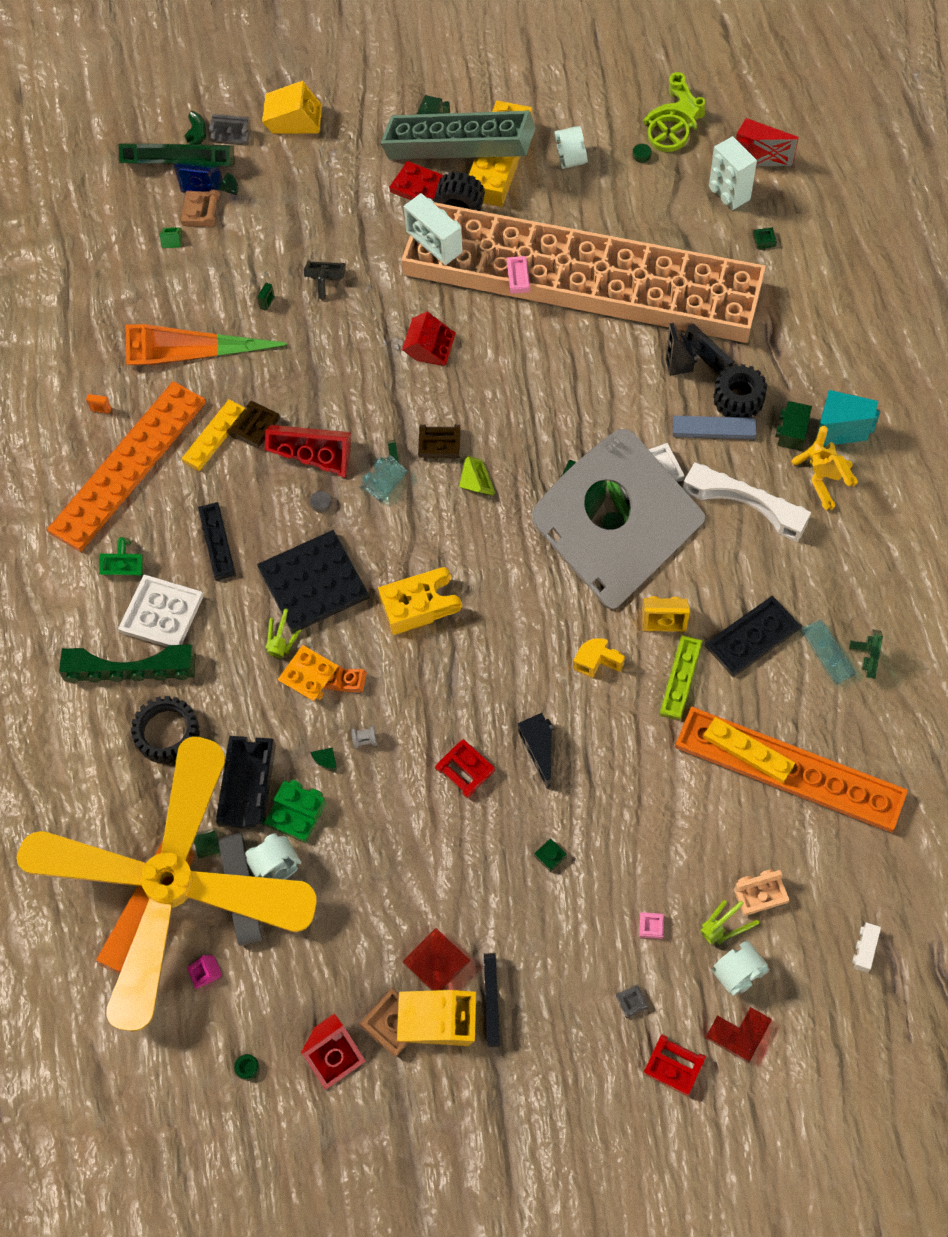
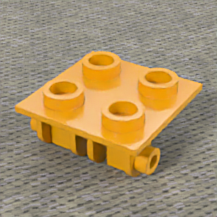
[278,645,339,701]

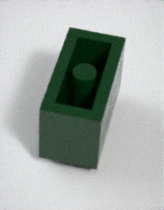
[775,401,812,451]

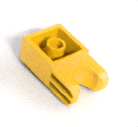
[378,567,462,635]

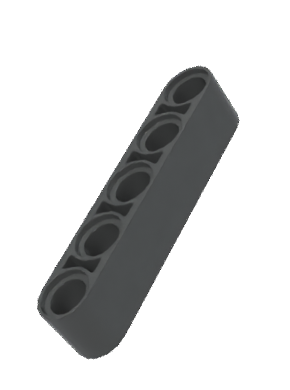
[218,833,263,946]

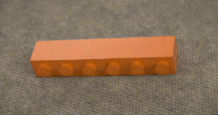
[96,841,194,975]

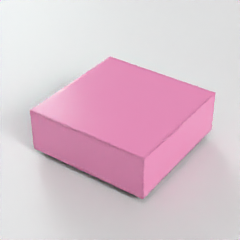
[639,912,664,939]

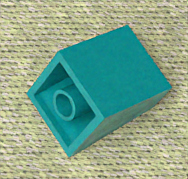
[815,390,881,446]

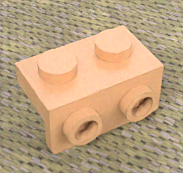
[734,869,789,916]

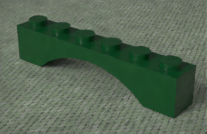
[118,143,235,166]
[59,645,196,683]

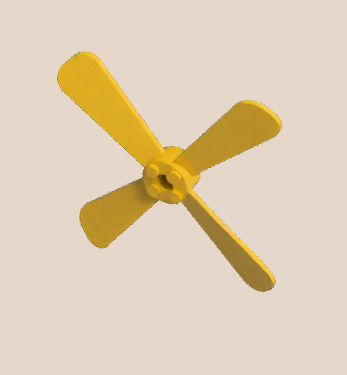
[16,737,317,1032]

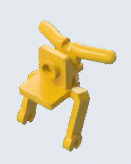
[792,426,858,510]

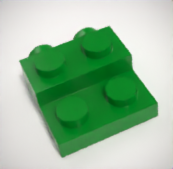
[264,780,326,843]

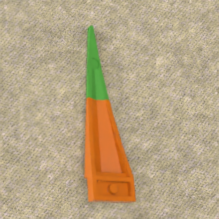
[125,324,287,366]

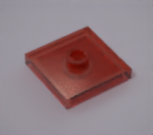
[402,928,470,991]

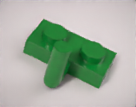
[99,537,143,575]

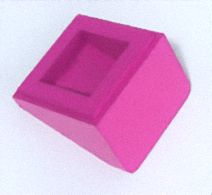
[187,955,222,989]

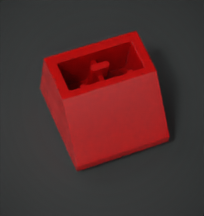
[402,311,456,366]

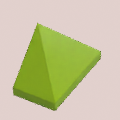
[459,456,495,495]

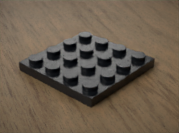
[257,530,370,634]

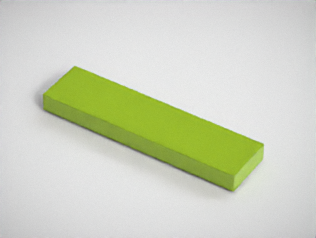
[659,635,703,721]

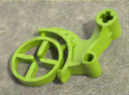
[643,72,705,152]

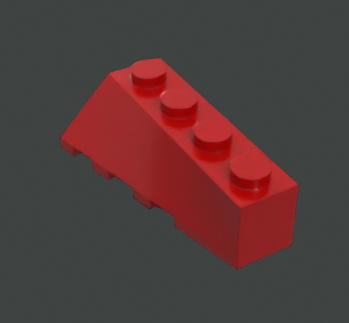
[265,425,351,478]

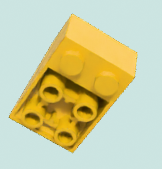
[397,990,476,1046]

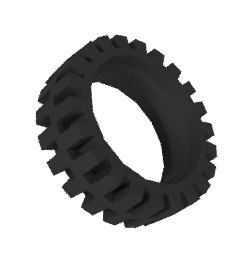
[131,696,200,764]

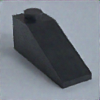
[665,323,697,376]
[517,713,554,789]

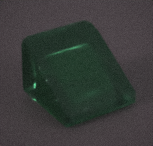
[194,828,221,858]

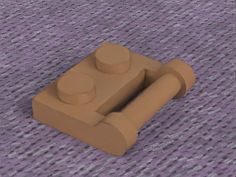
[181,189,220,227]

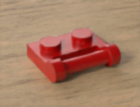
[435,739,495,798]
[643,1034,706,1097]

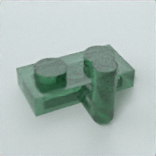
[417,95,450,114]
[849,629,883,679]

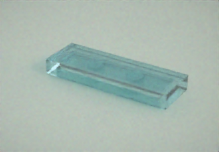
[802,619,856,685]

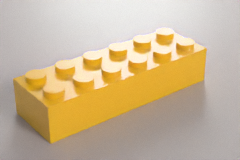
[469,100,532,207]

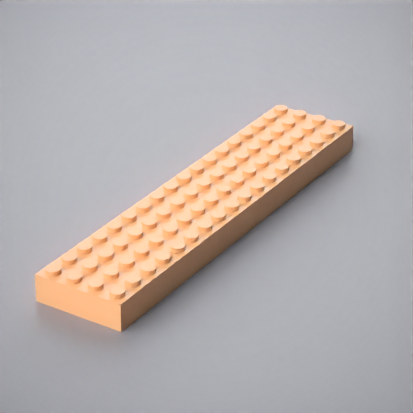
[401,202,766,343]

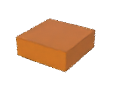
[86,394,112,414]

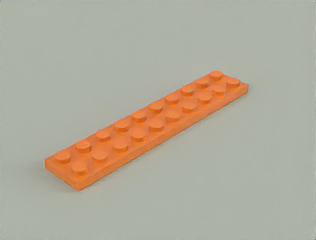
[47,381,206,552]
[675,706,908,833]

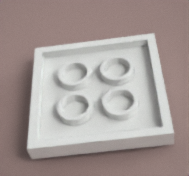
[118,575,204,647]

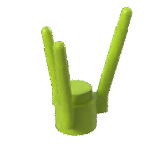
[265,609,301,658]
[700,900,760,945]

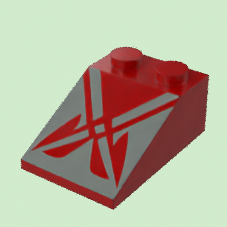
[736,118,799,166]

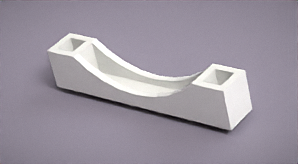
[683,462,811,542]

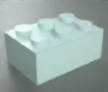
[709,136,757,210]
[403,193,463,265]

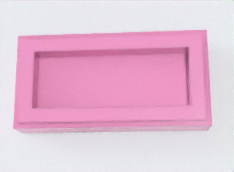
[507,256,530,294]

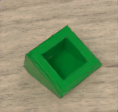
[160,227,182,248]

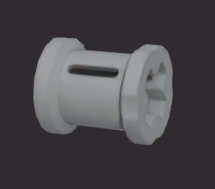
[352,726,377,749]

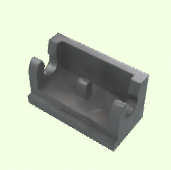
[209,114,251,145]

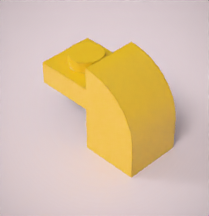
[573,638,625,678]

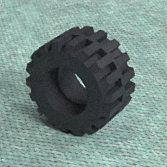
[434,172,485,211]
[713,364,767,418]

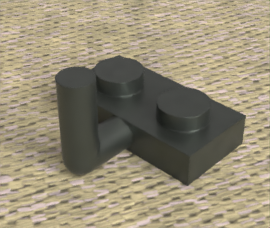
[304,261,346,299]

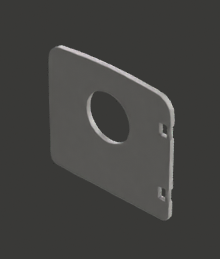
[531,429,705,609]

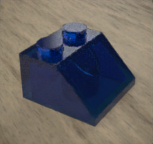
[174,162,223,193]

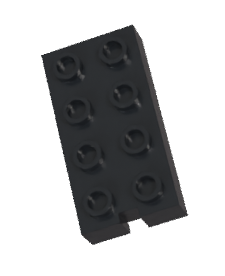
[216,736,276,830]

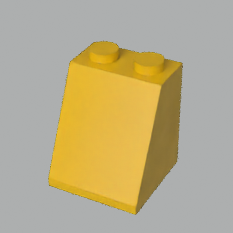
[262,81,322,134]

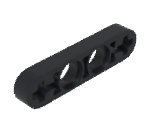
[484,953,500,1048]

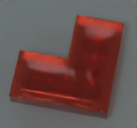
[705,1007,772,1064]

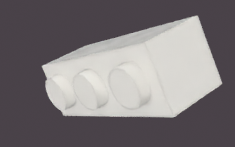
[852,923,881,973]

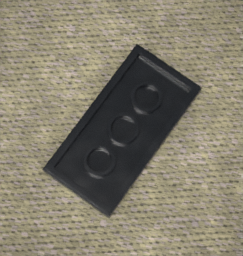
[705,595,801,677]

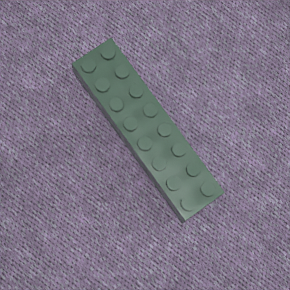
[381,111,536,159]

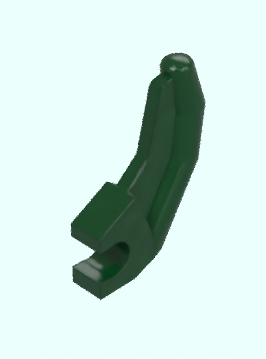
[184,111,206,144]

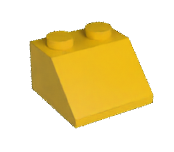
[642,596,690,632]

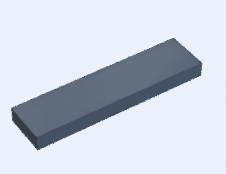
[673,416,756,439]

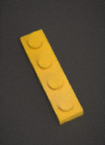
[181,399,246,472]
[703,717,795,784]

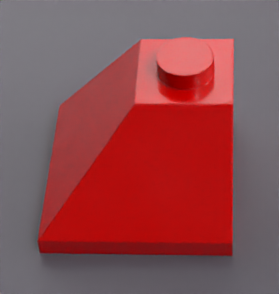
[301,1013,366,1090]

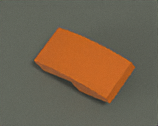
[324,665,367,693]

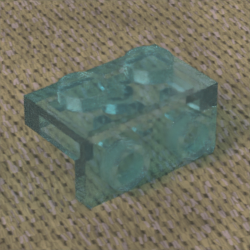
[359,455,408,503]

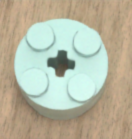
[554,126,588,169]
[245,833,301,880]
[711,940,770,996]

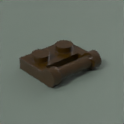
[228,401,280,448]
[418,425,461,458]

